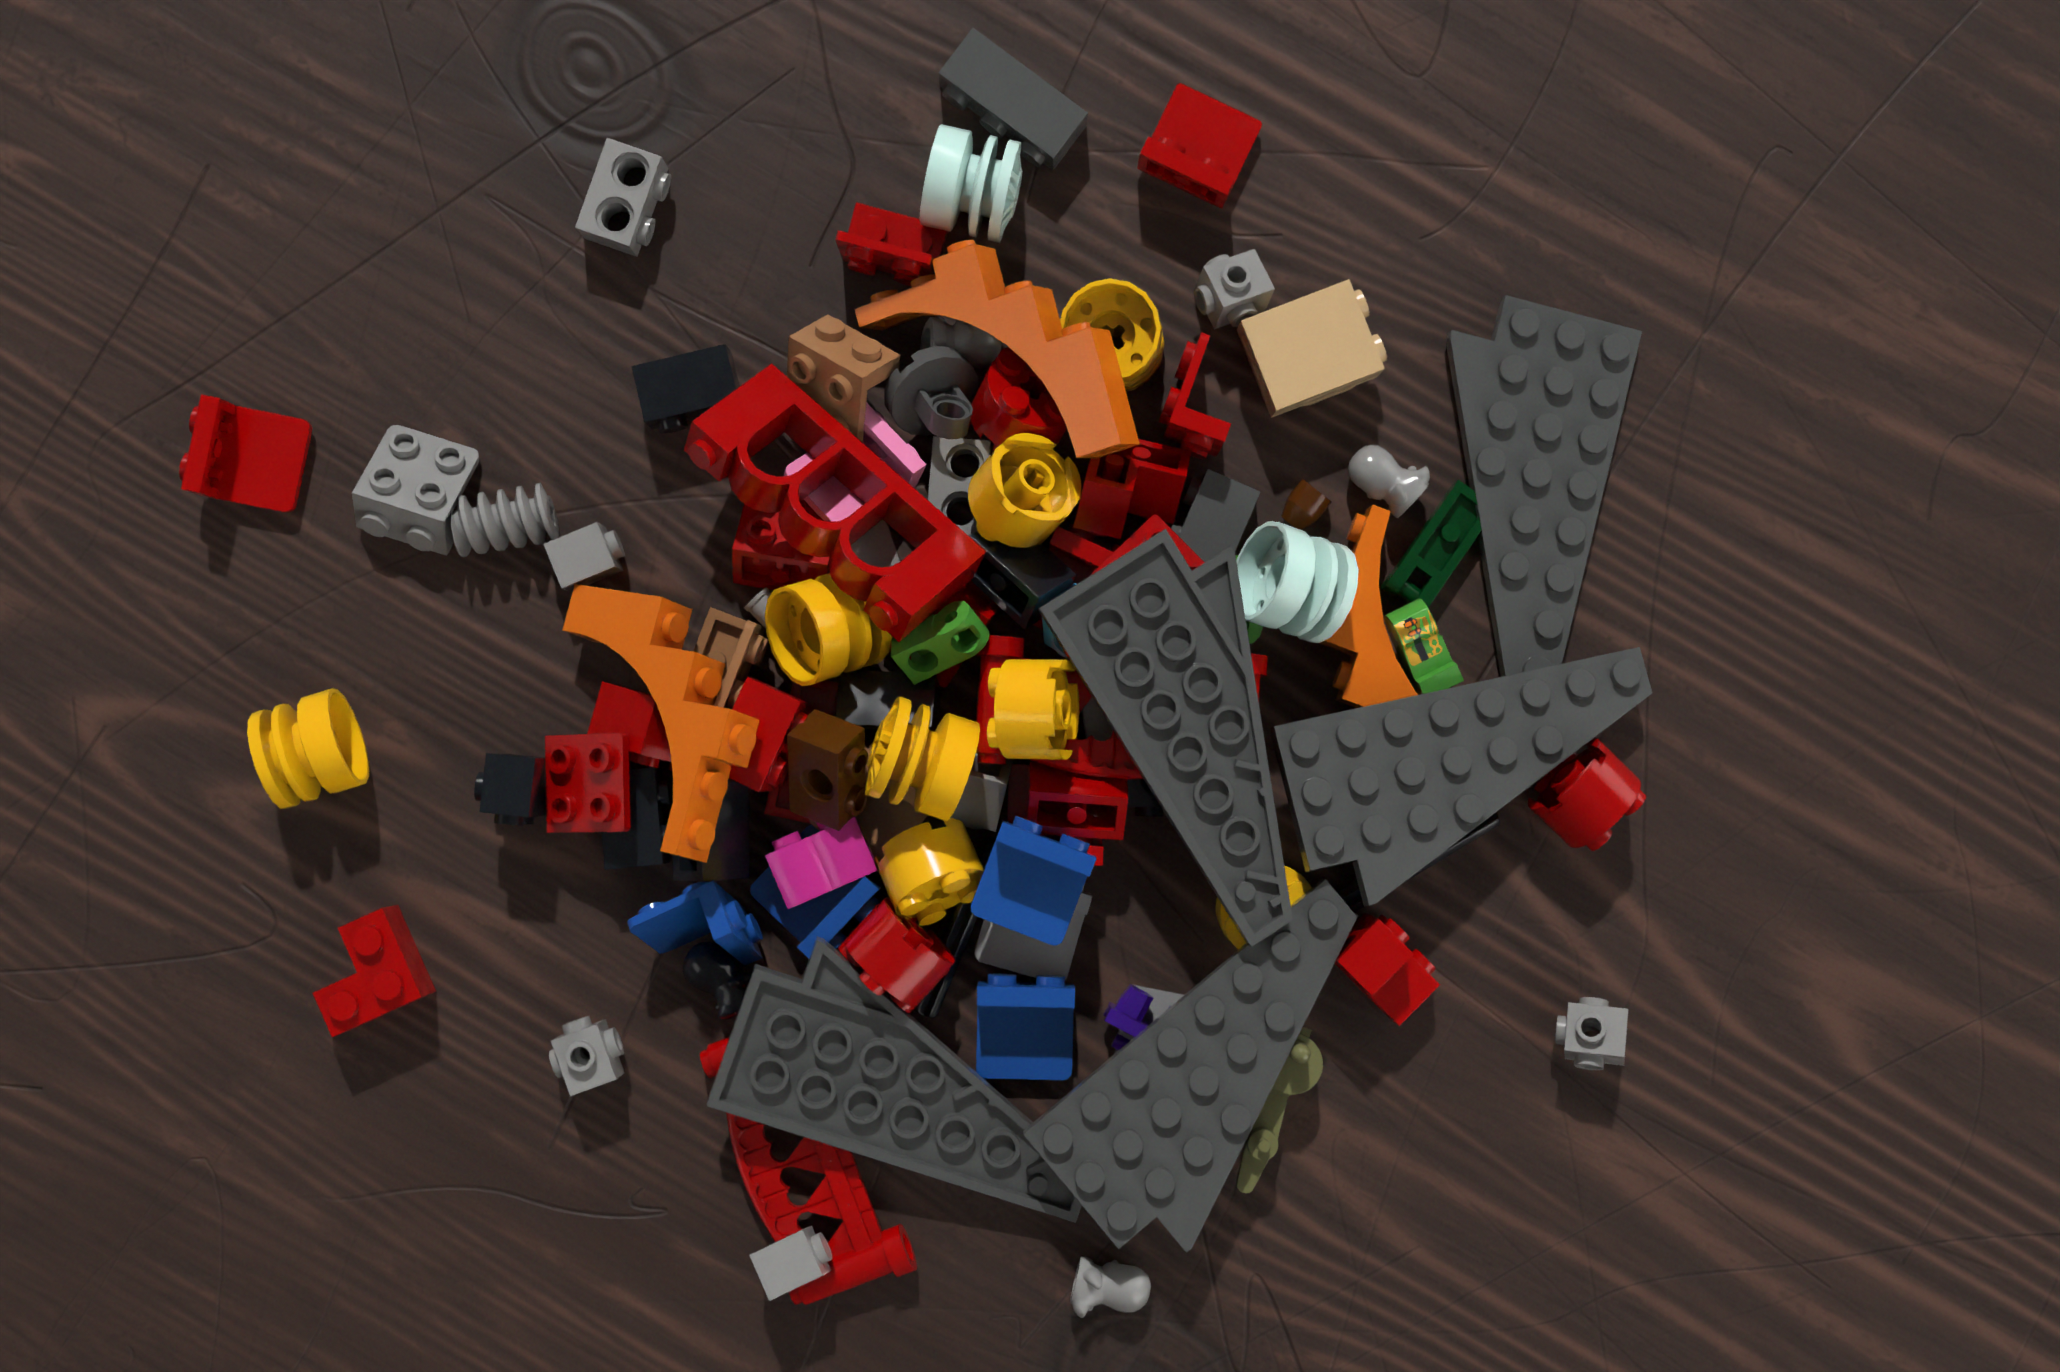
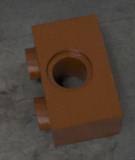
[787,709,868,831]

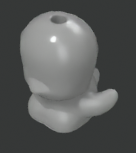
[920,317,1002,369]
[1348,445,1430,518]
[1070,1256,1151,1318]

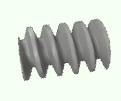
[451,483,559,557]

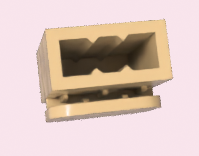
[1237,279,1387,418]

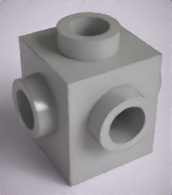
[1194,249,1275,329]
[1555,997,1628,1070]
[549,1015,625,1096]

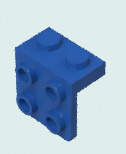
[971,816,1097,946]
[750,825,882,958]
[627,880,763,966]
[976,973,1075,1080]

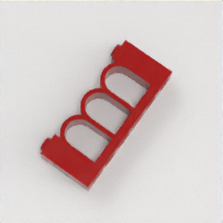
[684,363,986,642]

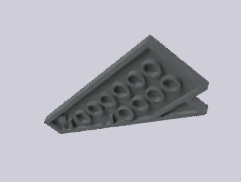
[1446,295,1642,677]
[1038,529,1293,947]
[1270,647,1653,907]
[1023,878,1357,1253]
[707,936,1082,1223]

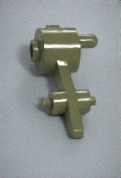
[1236,1026,1323,1193]

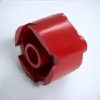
[971,347,1067,450]
[1527,738,1646,851]
[838,897,955,1014]

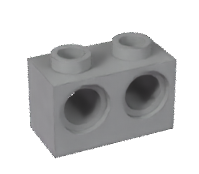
[575,138,671,257]
[928,436,992,536]

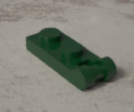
[1380,480,1481,607]

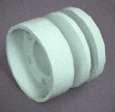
[919,124,1023,243]
[1236,521,1359,643]

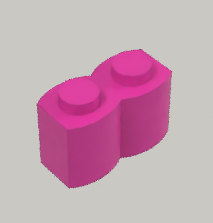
[765,816,878,909]

